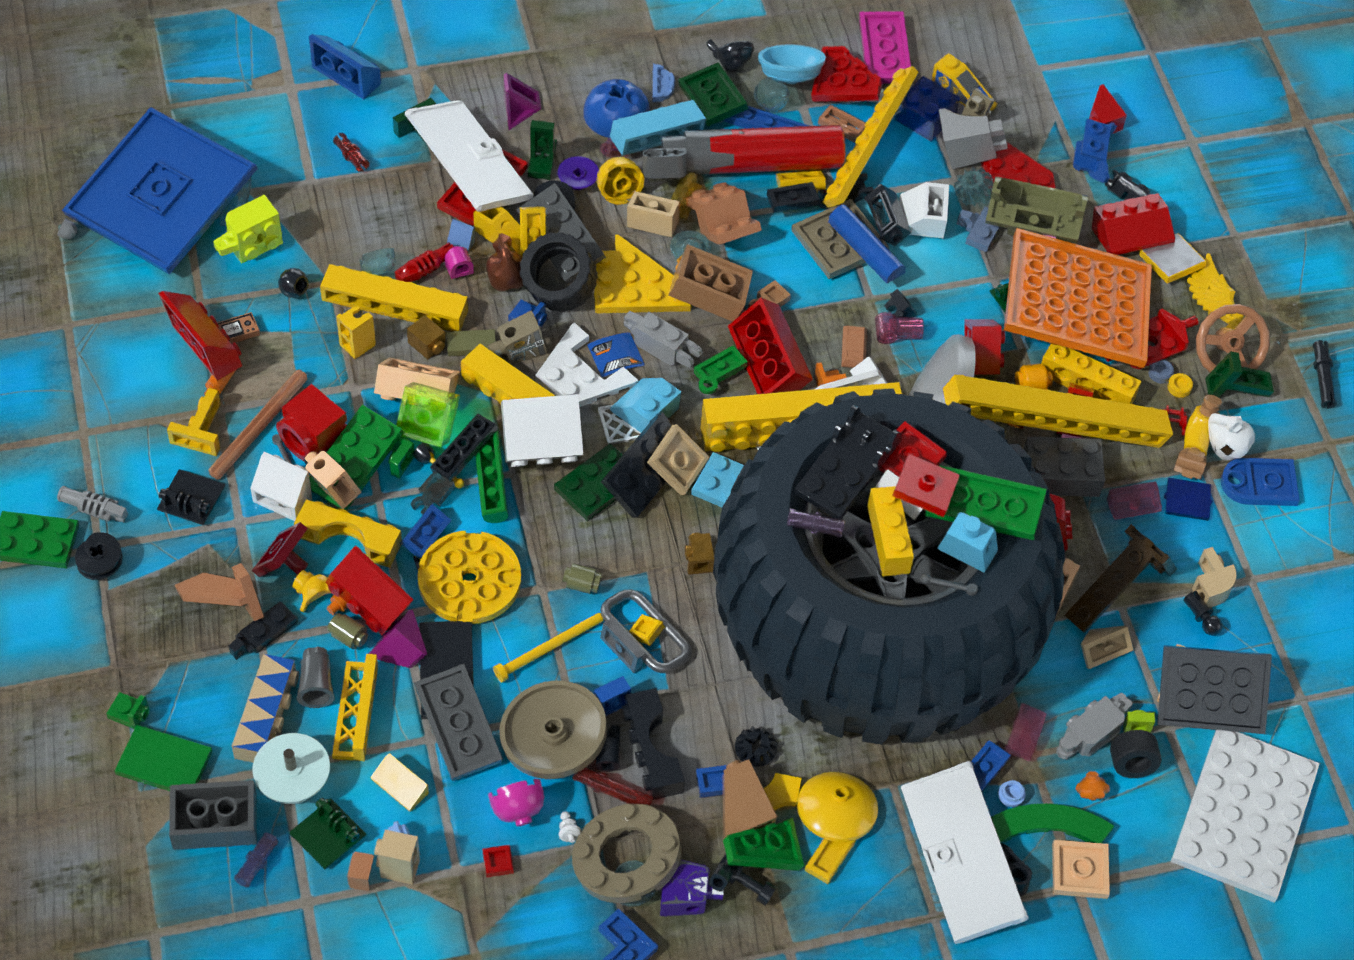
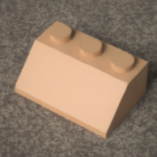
[374,357,460,410]

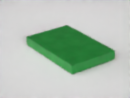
[114,725,213,791]

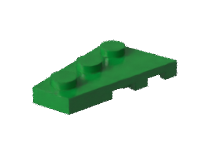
[723,818,804,871]

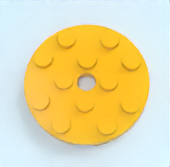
[418,531,521,624]

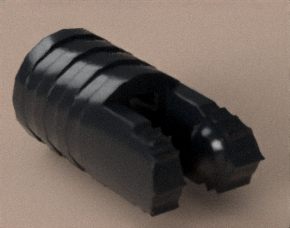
[596,723,620,772]

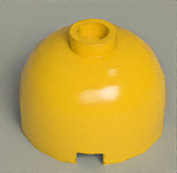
[596,157,645,205]

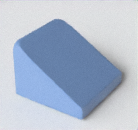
[447,219,475,252]

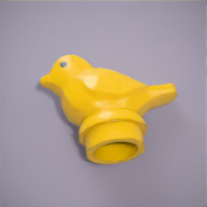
[292,570,331,612]

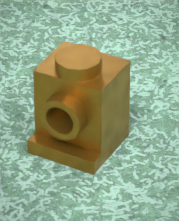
[685,533,714,575]

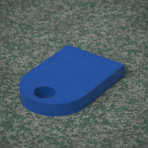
[1221,458,1300,506]

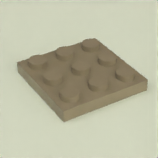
[791,199,889,279]

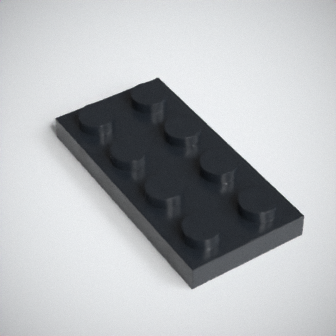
[601,412,673,518]

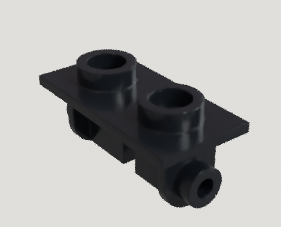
[1105,169,1151,200]

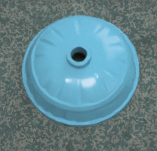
[758,45,826,84]

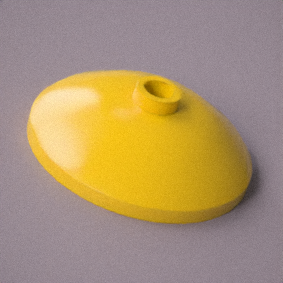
[797,772,878,842]

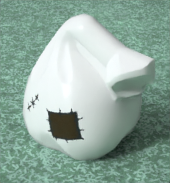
[1208,413,1255,461]

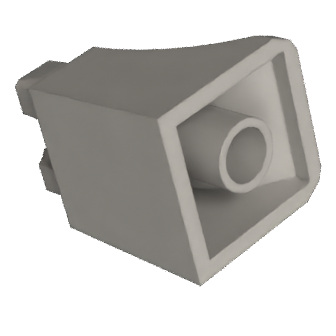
[939,108,1008,169]

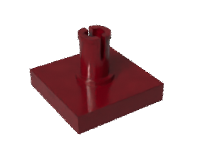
[252,522,308,577]

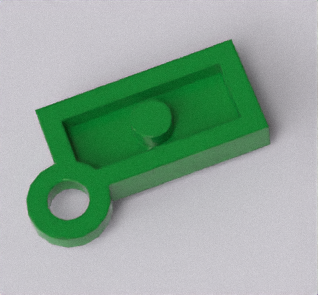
[694,345,748,394]

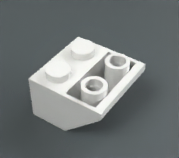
[899,182,949,238]
[251,452,312,521]

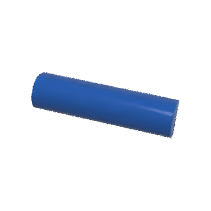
[828,204,906,284]

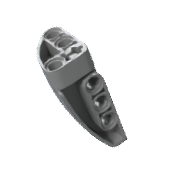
[909,334,976,404]

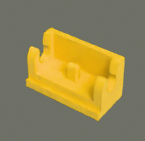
[336,306,376,359]

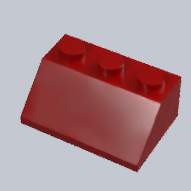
[1092,193,1175,255]
[325,546,414,635]

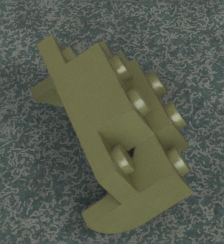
[985,177,1088,243]

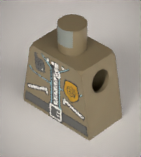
[487,310,548,364]

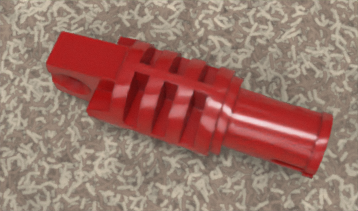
[395,242,454,282]

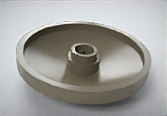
[500,680,607,779]

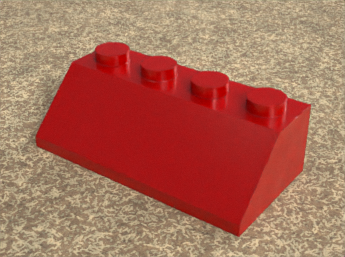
[158,291,242,381]
[728,297,813,394]

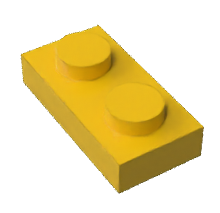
[520,206,546,256]

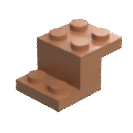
[685,182,762,245]

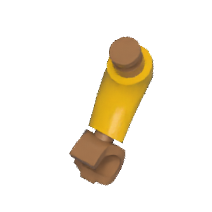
[1174,395,1222,480]

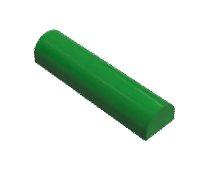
[475,430,508,523]

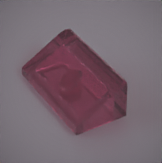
[1106,481,1162,520]

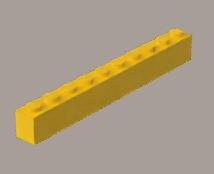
[943,374,1173,448]

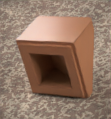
[347,851,374,891]

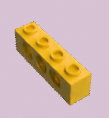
[1041,343,1141,404]

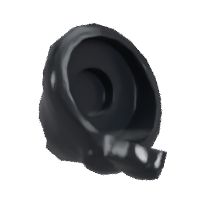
[706,39,755,71]

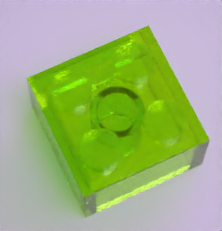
[396,382,460,447]

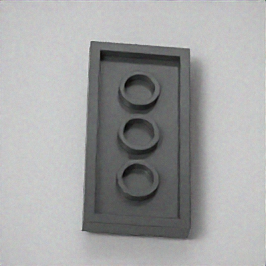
[516,183,606,284]
[414,664,503,781]

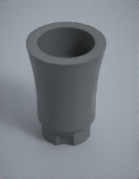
[297,646,334,708]

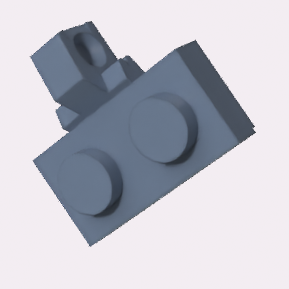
[957,206,1001,252]

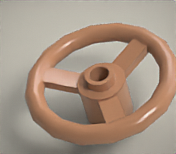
[1196,304,1270,372]

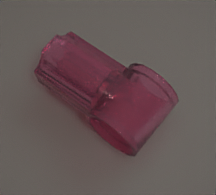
[875,312,924,344]

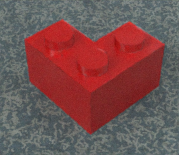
[964,319,1005,374]

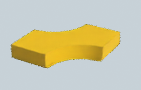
[763,773,801,811]

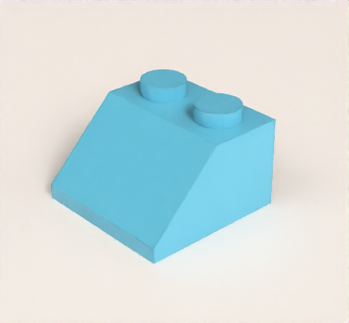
[610,378,681,433]

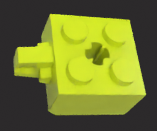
[214,195,283,264]

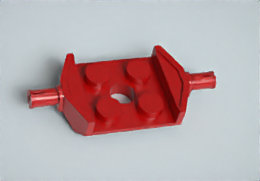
[1104,309,1199,369]

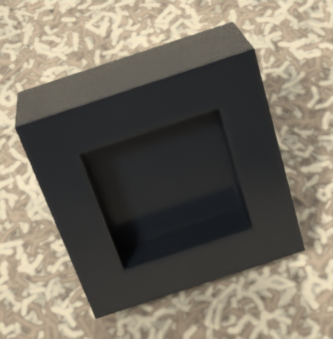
[884,289,917,323]

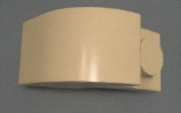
[1192,547,1236,607]

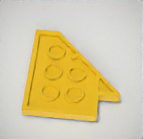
[594,235,691,313]

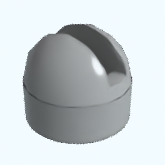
[57,218,77,239]

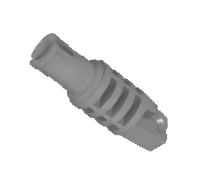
[57,486,128,523]

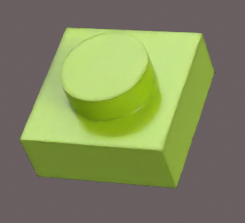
[1123,710,1155,733]

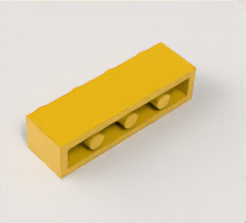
[461,343,555,405]

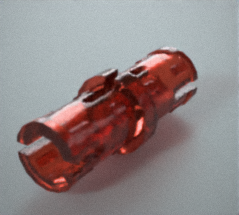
[333,133,370,172]

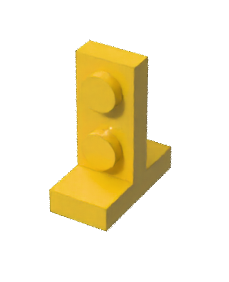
[167,388,221,456]

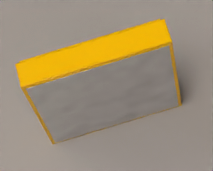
[1139,233,1206,284]

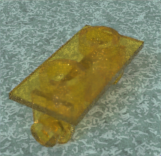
[671,173,702,220]

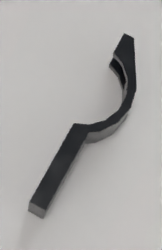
[766,173,873,213]

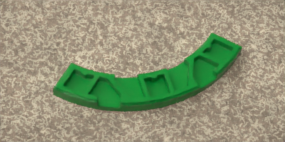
[991,803,1114,844]

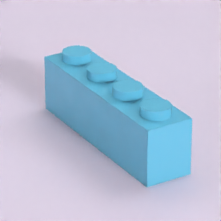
[610,100,706,156]

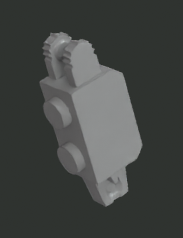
[624,311,703,368]
[1056,693,1133,760]

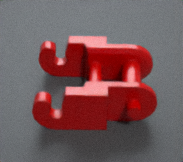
[1163,405,1187,436]

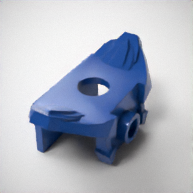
[1073,119,1117,183]

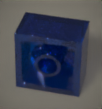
[894,76,960,141]

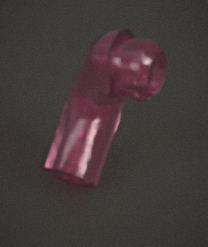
[600,138,619,157]

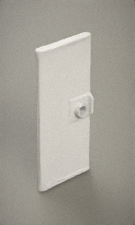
[405,100,534,212]
[901,761,1028,944]

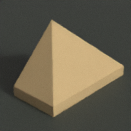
[1081,626,1133,669]

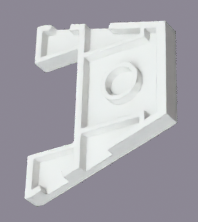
[535,322,638,407]

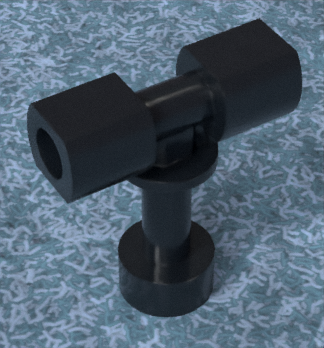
[708,852,777,906]

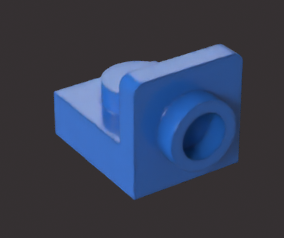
[508,299,547,327]

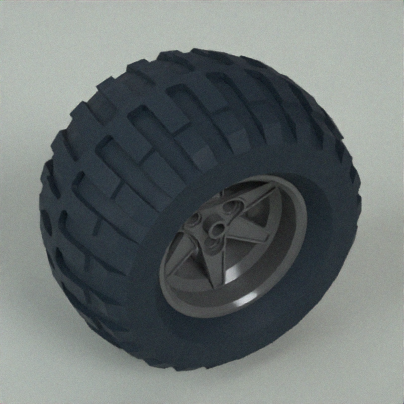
[713,388,1066,745]

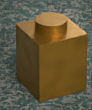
[407,315,446,360]

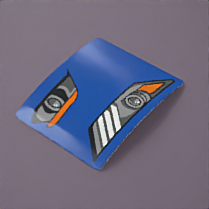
[587,332,645,377]

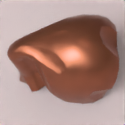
[486,234,524,291]

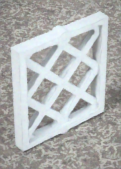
[598,404,641,444]

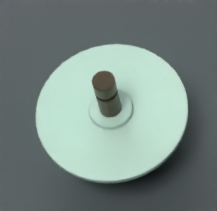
[253,733,330,804]

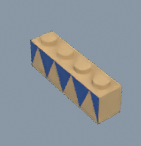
[232,654,299,763]

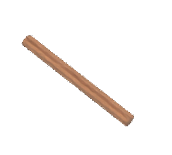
[208,369,307,480]

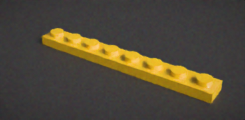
[823,66,918,208]

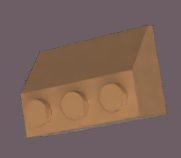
[668,244,753,322]

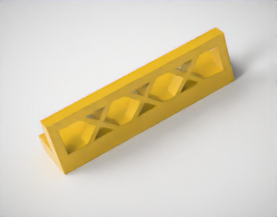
[332,654,378,761]

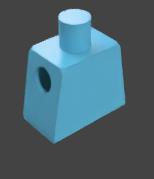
[938,512,998,573]

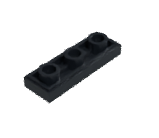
[430,413,498,483]

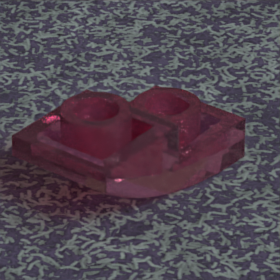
[1004,703,1047,762]

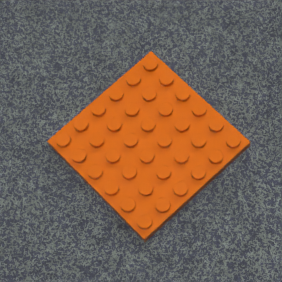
[1004,228,1152,368]

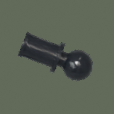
[1183,591,1223,636]

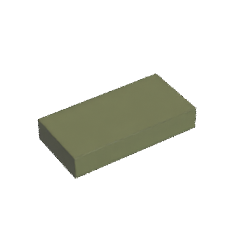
[446,329,496,356]

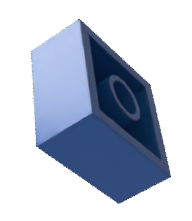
[594,676,631,716]

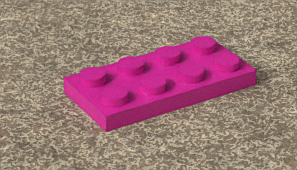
[859,11,911,84]

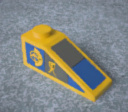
[931,53,997,111]

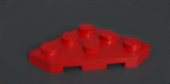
[811,46,882,102]
[981,141,1056,197]

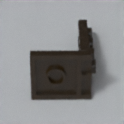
[1064,524,1177,633]

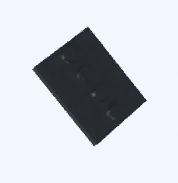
[1157,645,1272,734]

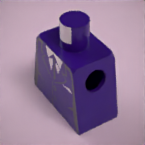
[660,860,724,916]

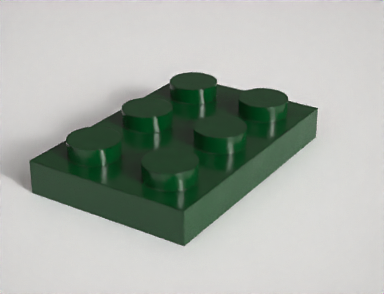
[678,62,748,127]
[554,443,622,521]

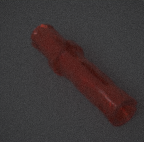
[573,768,653,806]

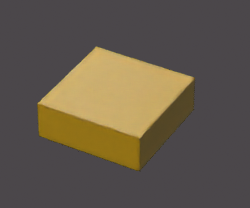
[629,614,665,646]

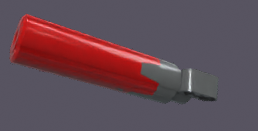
[643,125,845,179]

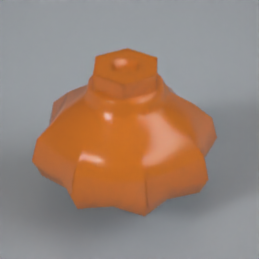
[1075,771,1110,801]

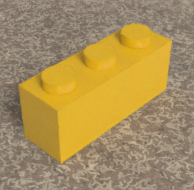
[868,486,914,576]

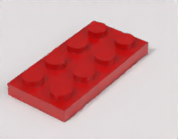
[437,149,528,226]

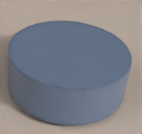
[1148,360,1174,384]

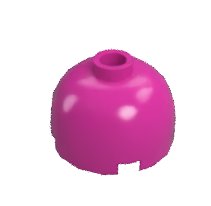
[488,779,544,827]

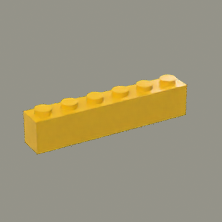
[320,264,468,331]

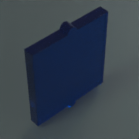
[1164,478,1213,521]

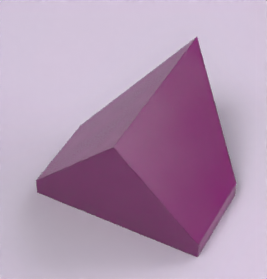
[503,73,541,131]
[365,610,427,668]

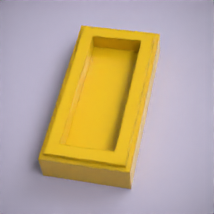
[805,839,856,884]

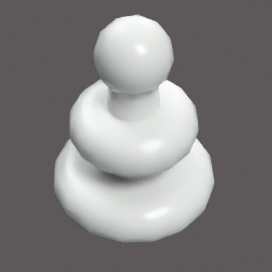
[559,811,581,843]

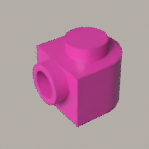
[445,246,474,279]

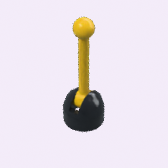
[413,441,464,488]

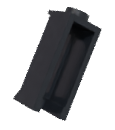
[864,184,912,246]

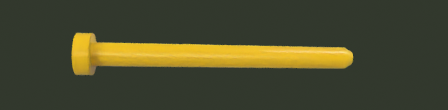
[493,613,604,683]

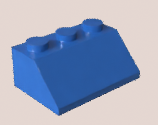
[309,34,381,100]

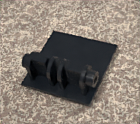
[157,469,225,525]

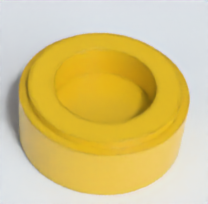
[1167,373,1193,398]

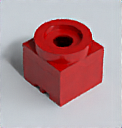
[276,384,347,461]

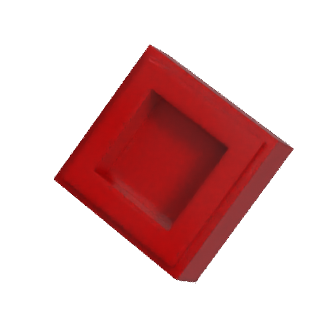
[482,845,514,878]

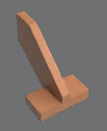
[175,563,264,621]

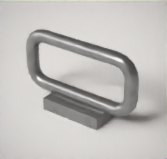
[600,589,692,673]

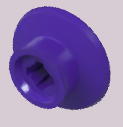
[558,156,599,190]

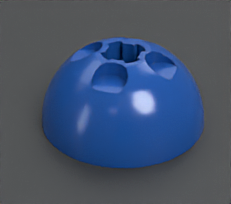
[583,79,650,138]

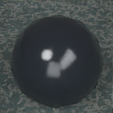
[278,268,309,298]

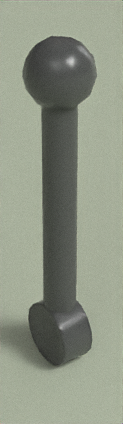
[272,434,292,464]
[920,573,978,596]

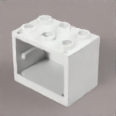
[501,394,583,467]

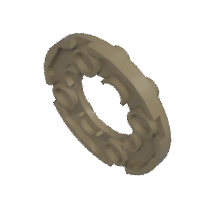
[572,804,682,903]

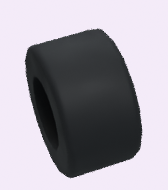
[1110,730,1162,778]

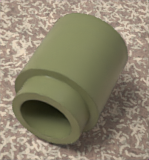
[563,563,602,594]
[327,613,368,649]

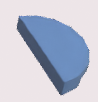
[653,64,675,103]

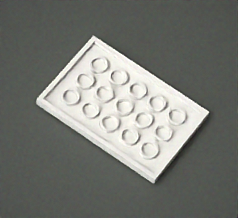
[1170,730,1320,903]

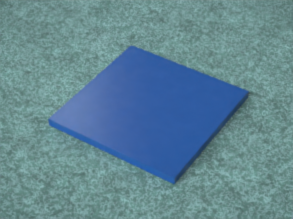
[62,107,258,275]

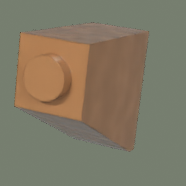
[722,759,777,840]

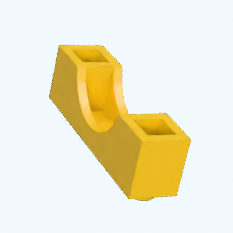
[294,499,402,568]

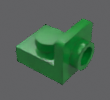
[388,436,414,479]
[106,692,150,729]

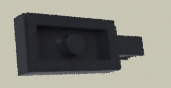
[228,601,298,660]

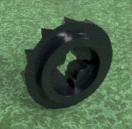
[735,726,777,767]

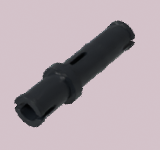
[1313,340,1337,409]

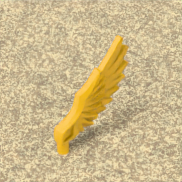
[1187,253,1244,329]

